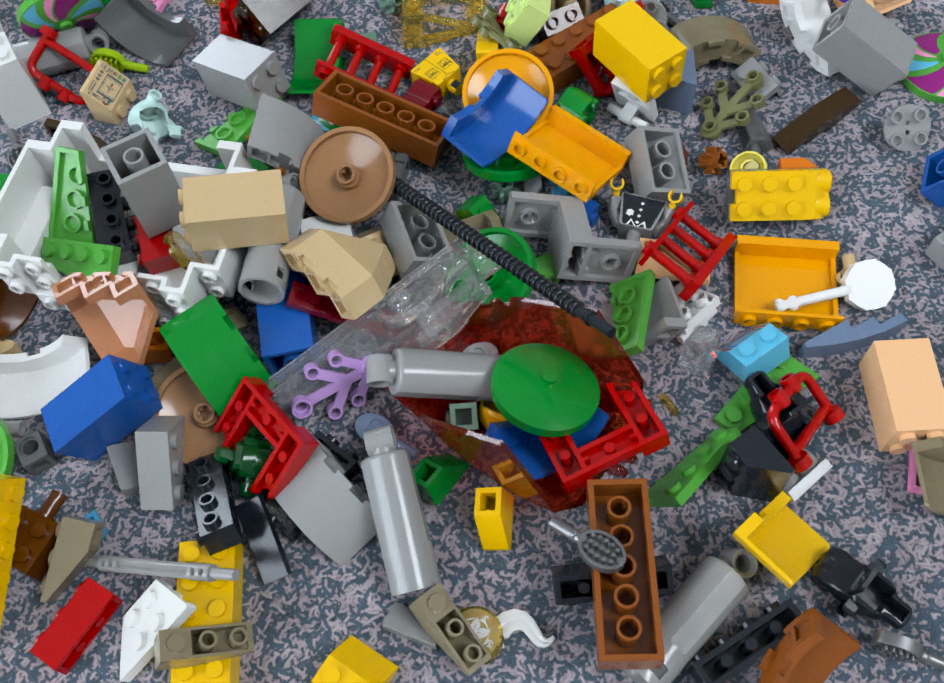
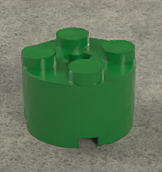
[557,86,600,125]

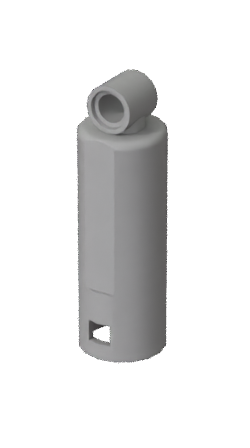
[12,27,111,79]
[238,172,306,305]
[366,347,502,402]
[361,424,442,596]
[623,548,758,683]

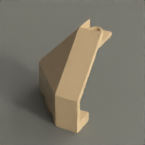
[280,229,396,320]

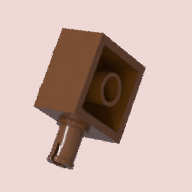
[11,489,68,582]

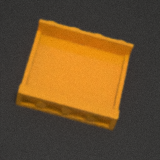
[507,104,632,203]
[733,235,844,332]

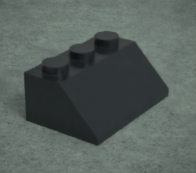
[715,425,795,502]

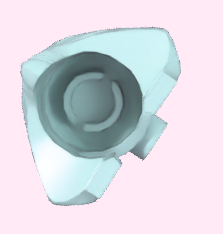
[128,89,184,144]

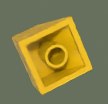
[311,635,399,683]

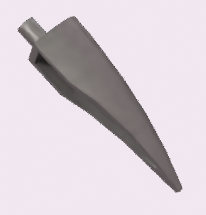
[728,81,774,155]

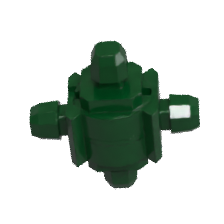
[213,424,274,499]

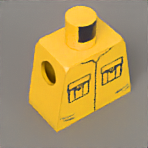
[410,48,463,97]

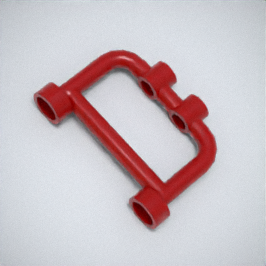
[27,24,94,105]
[767,372,845,474]

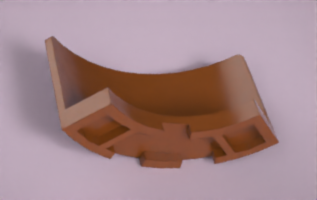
[758,607,861,683]

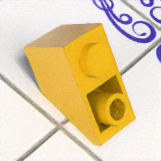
[474,487,514,551]

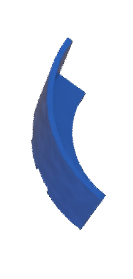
[441,69,548,167]
[480,407,609,481]

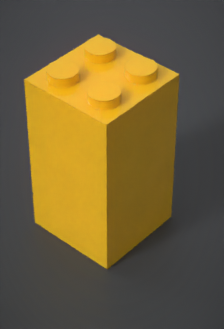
[593,0,687,103]

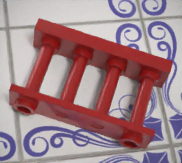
[313,23,416,97]
[638,201,737,302]

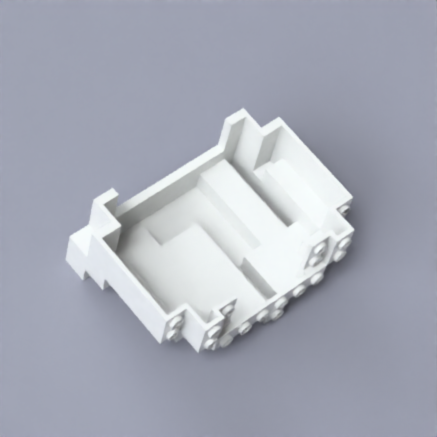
[0,120,257,326]

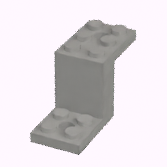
[502,191,643,283]

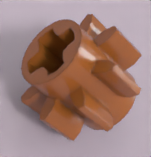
[698,146,728,175]

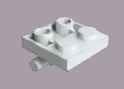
[606,76,658,127]
[674,282,721,344]

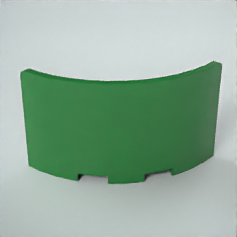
[287,18,345,94]
[159,293,276,416]

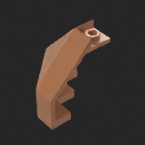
[51,271,159,365]

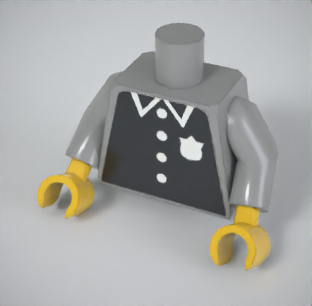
[608,177,684,241]

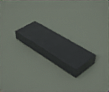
[235,495,292,585]

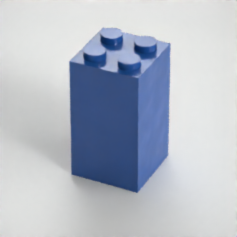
[256,270,323,379]
[40,354,163,461]

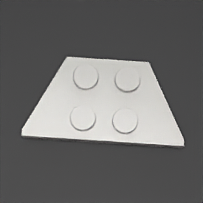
[119,579,197,682]

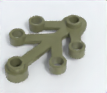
[470,4,525,50]
[699,70,765,141]

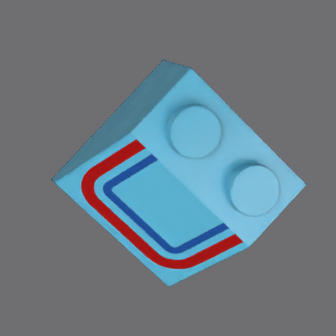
[714,323,790,382]

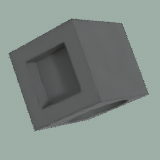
[14,430,58,476]

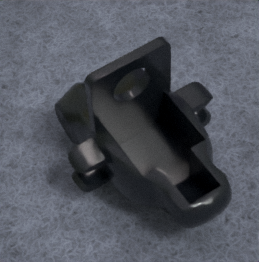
[744,371,815,459]
[810,546,913,629]

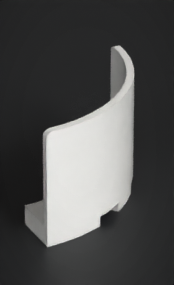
[779,0,839,77]
[0,335,90,420]

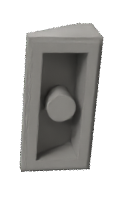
[106,441,139,497]
[382,602,439,650]

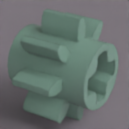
[378,0,404,15]
[492,181,520,204]

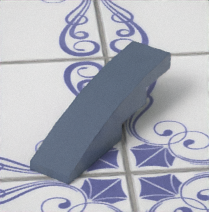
[798,313,908,358]

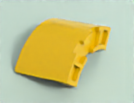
[733,491,830,589]

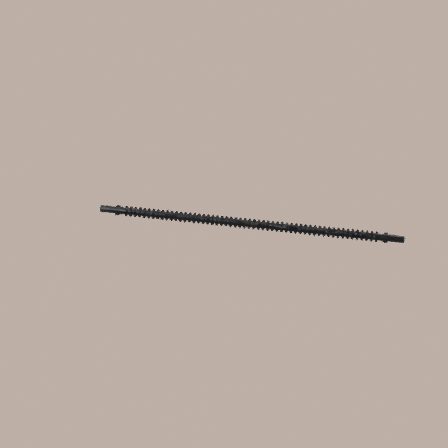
[323,130,617,338]

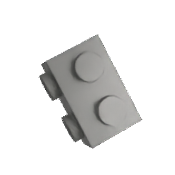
[730,57,783,102]

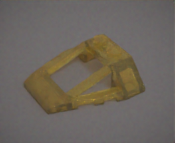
[402,0,487,49]

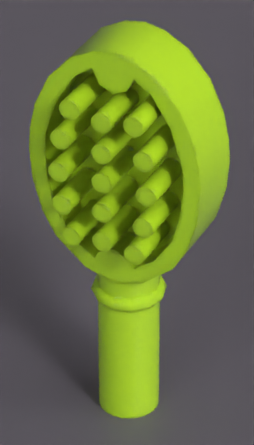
[89,48,150,74]

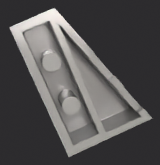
[135,416,185,510]

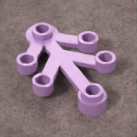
[290,349,372,420]

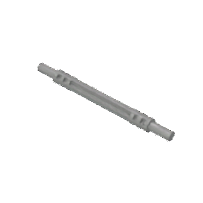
[85,555,240,582]

